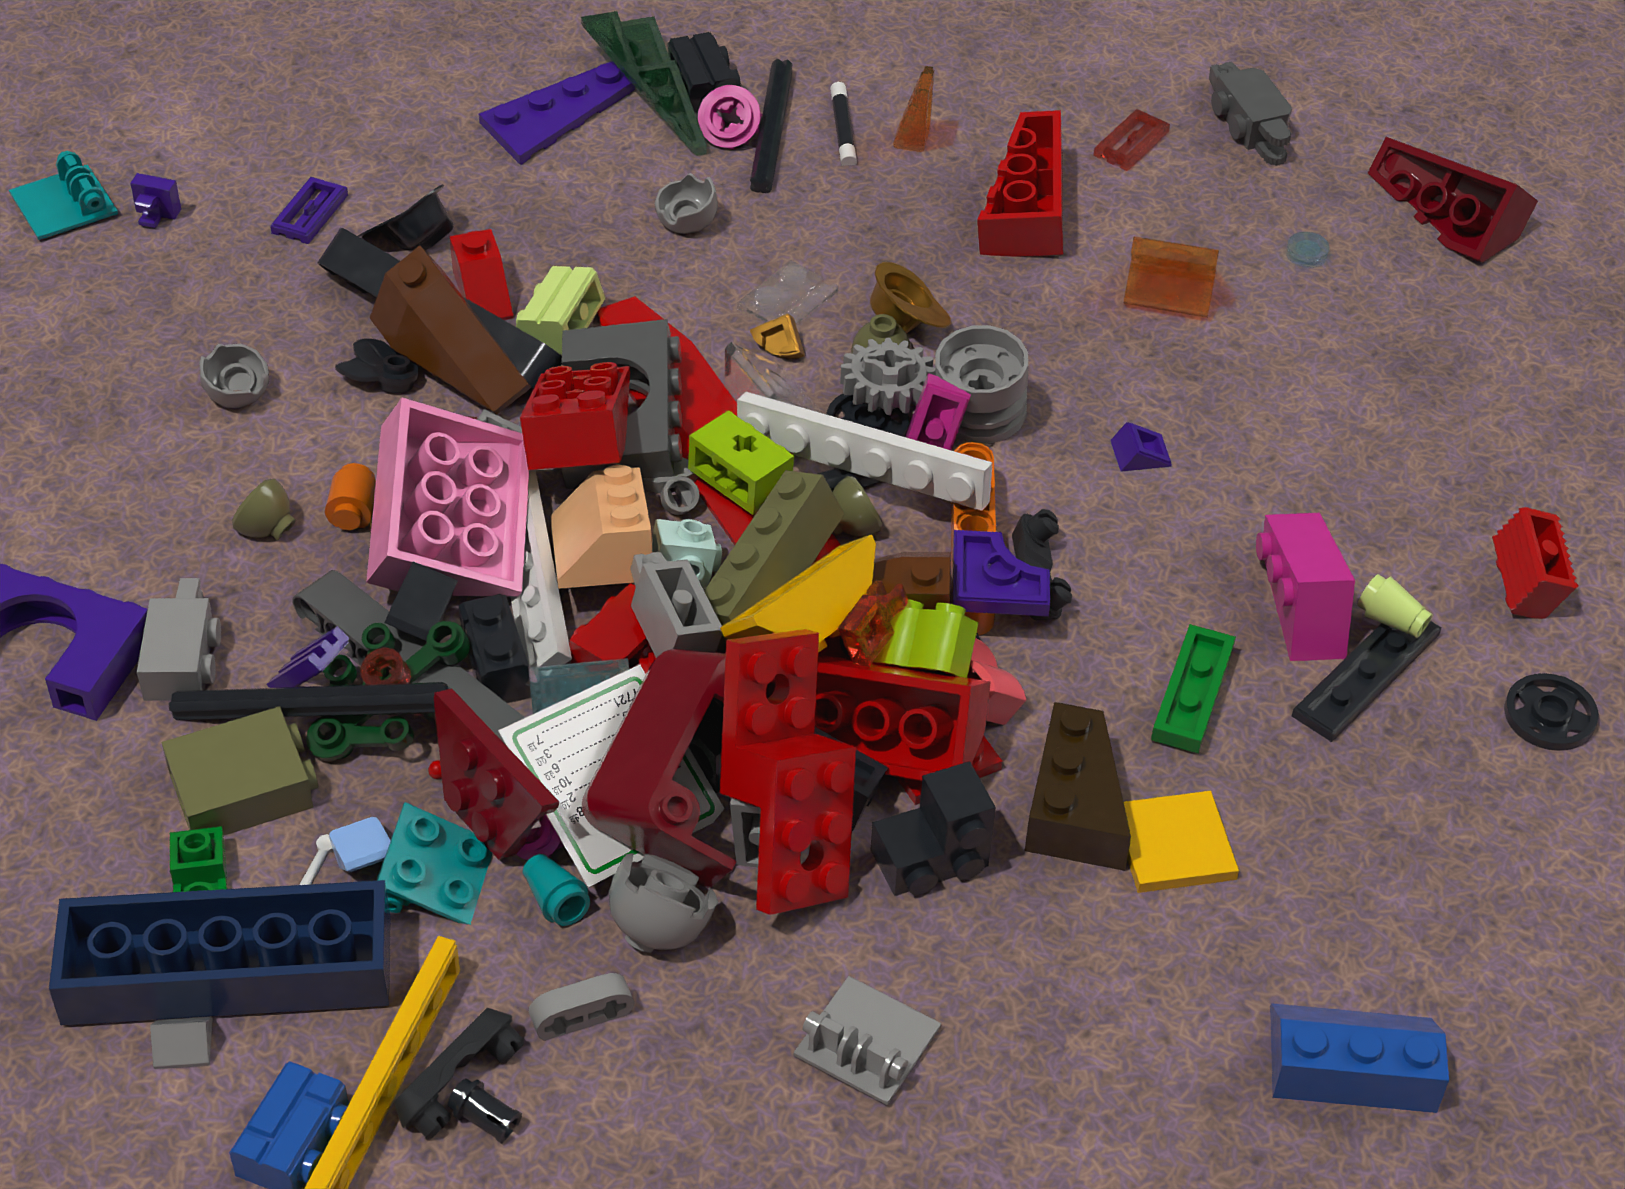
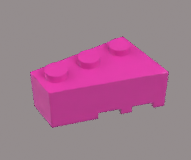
[1256,513,1355,661]

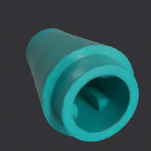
[523,854,590,926]

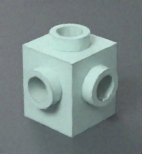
[652,519,722,589]

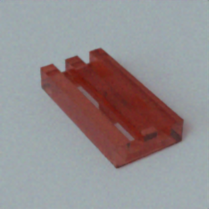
[1093,109,1170,171]

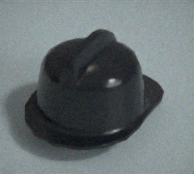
[358,184,453,250]

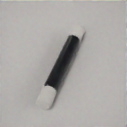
[830,82,857,166]

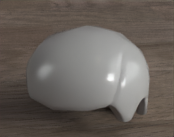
[654,173,718,234]
[199,343,269,408]

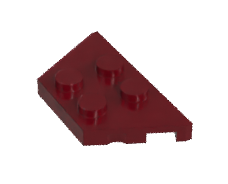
[434,688,560,860]

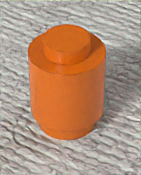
[325,463,376,530]

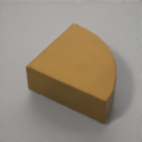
[750,314,805,359]

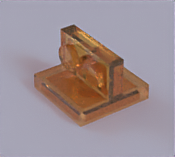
[1123,236,1219,318]

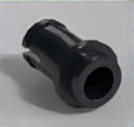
[447,1078,522,1144]

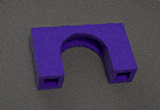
[0,564,148,721]

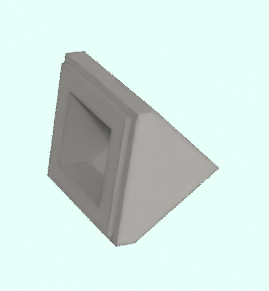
[150,1017,213,1069]

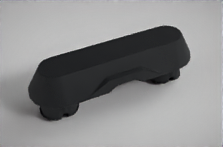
[1012,509,1072,621]
[394,1008,524,1139]

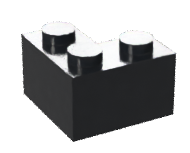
[870,761,996,896]

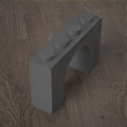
[561,319,682,489]

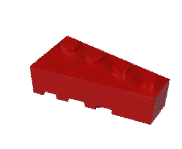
[977,110,1063,257]

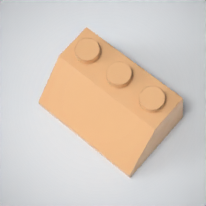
[550,465,652,589]

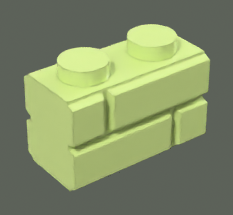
[516,266,605,355]

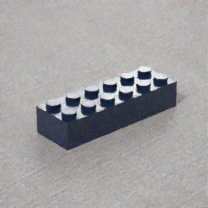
[49,880,391,1026]

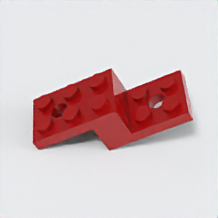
[720,629,856,915]

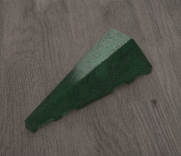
[581,11,707,156]

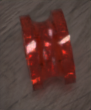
[360,648,411,685]

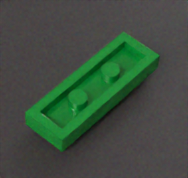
[1151,624,1236,754]

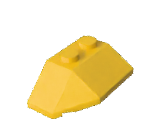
[720,534,876,652]

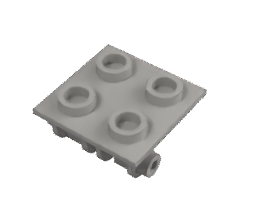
[793,976,941,1105]

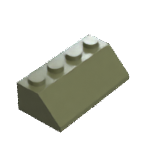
[704,470,844,650]

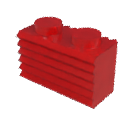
[1492,507,1579,619]

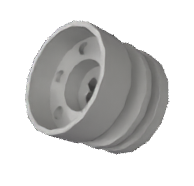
[935,325,1028,443]

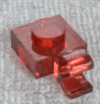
[838,580,908,667]

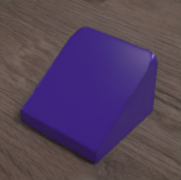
[1110,422,1172,472]

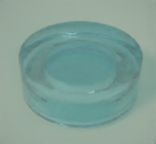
[1286,232,1329,268]

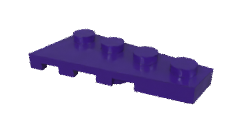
[479,61,635,165]

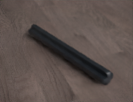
[750,59,793,193]

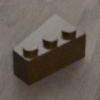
[1024,702,1131,871]

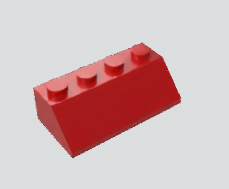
[815,655,991,780]

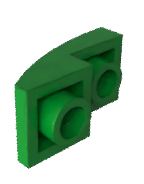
[170,826,227,892]

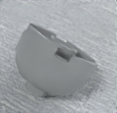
[609,853,718,952]

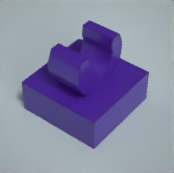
[130,173,181,228]

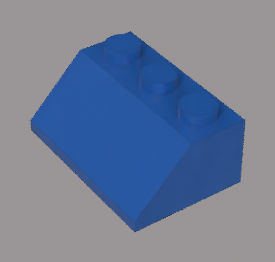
[1270,1003,1449,1113]

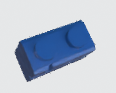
[229,1061,349,1189]

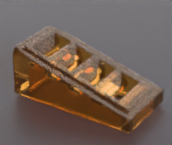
[893,66,935,152]

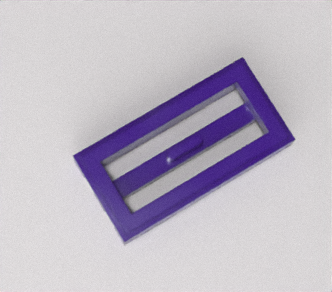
[270,177,348,244]
[266,626,349,688]

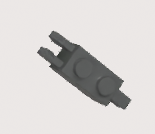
[1209,62,1292,166]

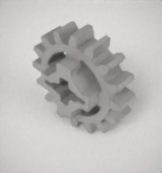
[840,338,935,415]

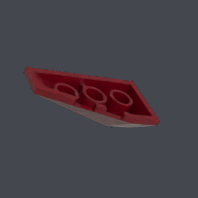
[1368,137,1538,263]

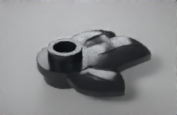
[335,338,419,393]

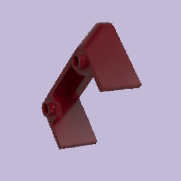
[582,649,776,888]

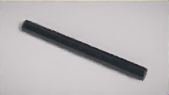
[169,682,449,720]

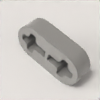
[528,973,635,1041]

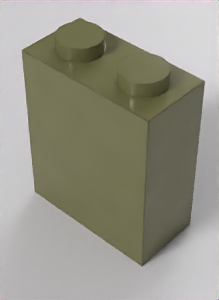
[161,706,319,835]

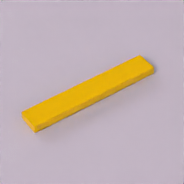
[304,936,460,1189]

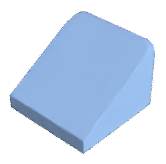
[329,817,390,872]

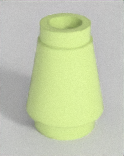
[1357,574,1433,638]

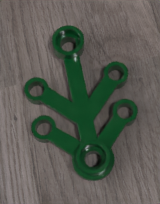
[306,621,470,761]

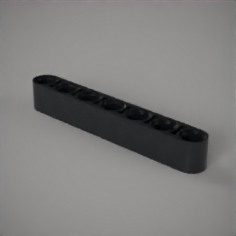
[317,228,562,389]

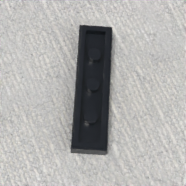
[1292,621,1442,742]

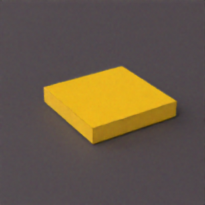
[1124,791,1239,893]

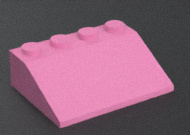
[366,397,529,597]

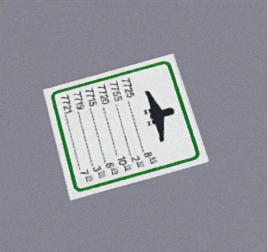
[498,665,724,887]

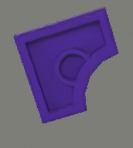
[952,530,1050,616]

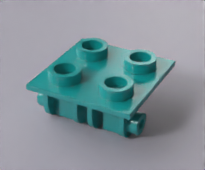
[9,151,118,240]
[377,802,492,925]

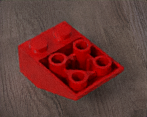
[520,362,630,470]

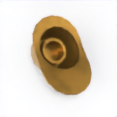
[870,262,951,333]

